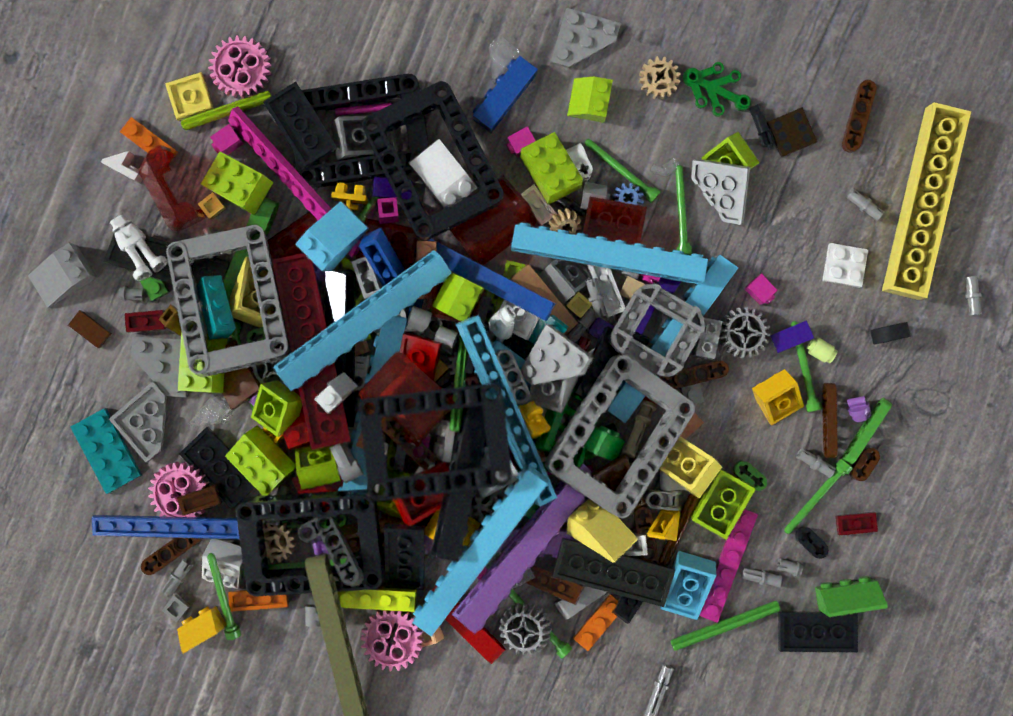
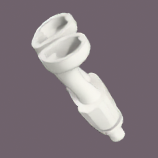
[110,214,168,281]
[487,305,516,345]

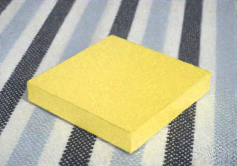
[165,72,214,121]

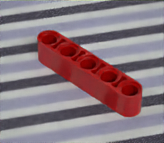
[432,586,506,664]

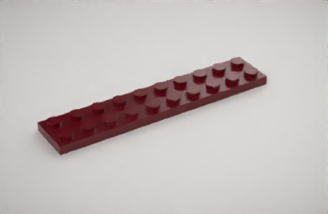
[272,253,351,450]

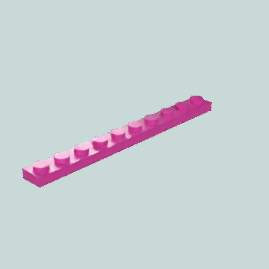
[228,106,361,257]

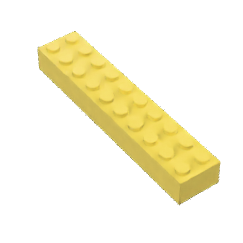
[882,102,971,300]

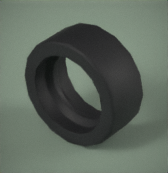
[870,322,911,345]

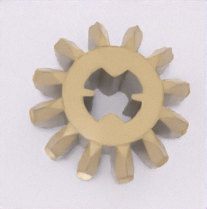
[549,208,582,235]

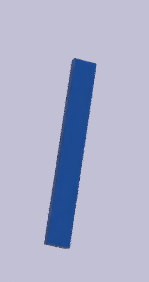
[428,239,556,321]
[92,515,240,539]

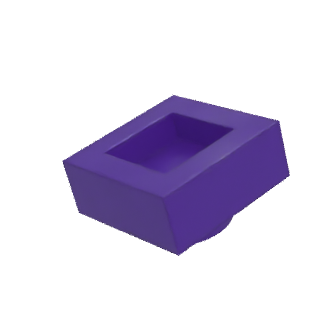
[588,317,615,340]

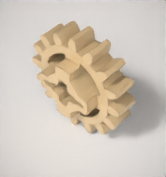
[639,56,681,99]
[263,521,297,563]

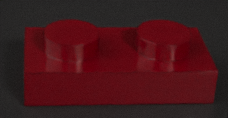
[124,310,166,333]
[835,512,878,535]

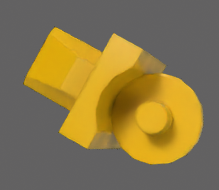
[331,183,368,211]
[518,401,550,439]

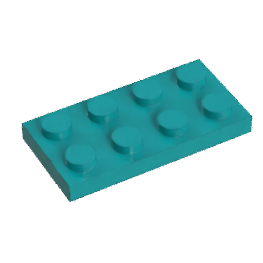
[70,408,142,494]

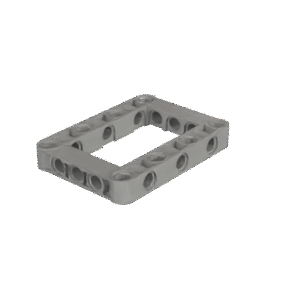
[166,225,290,377]
[545,355,695,518]

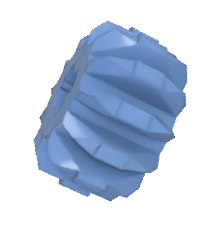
[612,183,644,216]

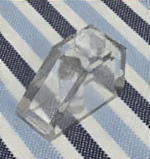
[489,36,519,85]
[188,395,235,427]

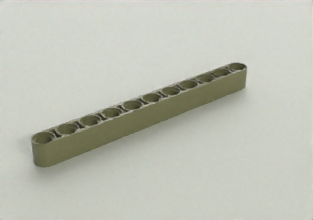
[305,554,369,716]

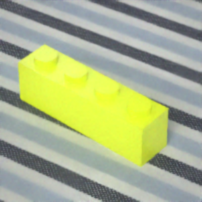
[338,586,417,612]

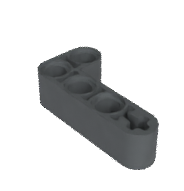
[298,517,364,586]

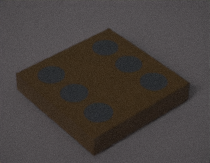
[767,107,818,158]

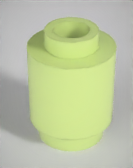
[807,337,838,364]

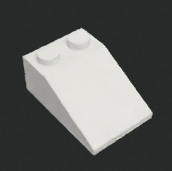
[409,139,477,209]

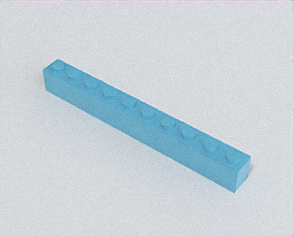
[511,223,708,285]
[273,250,452,391]
[608,255,738,423]
[338,316,408,504]
[456,316,557,506]
[412,465,548,637]

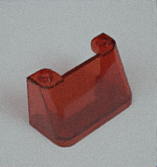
[138,145,207,231]
[449,175,537,265]
[359,351,455,447]

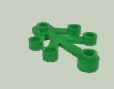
[682,62,751,117]

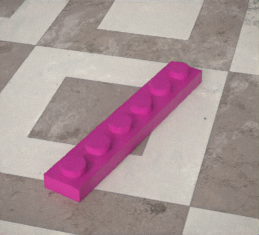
[699,509,758,623]

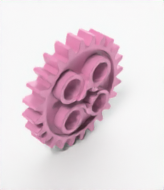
[208,35,272,99]
[148,462,209,517]
[360,610,424,672]

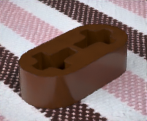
[850,448,880,481]

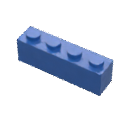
[472,55,538,133]
[359,228,405,287]

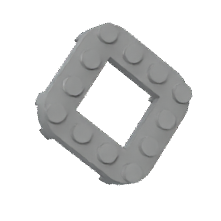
[611,284,705,377]

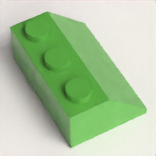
[815,576,888,617]

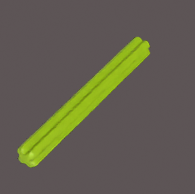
[181,91,271,130]

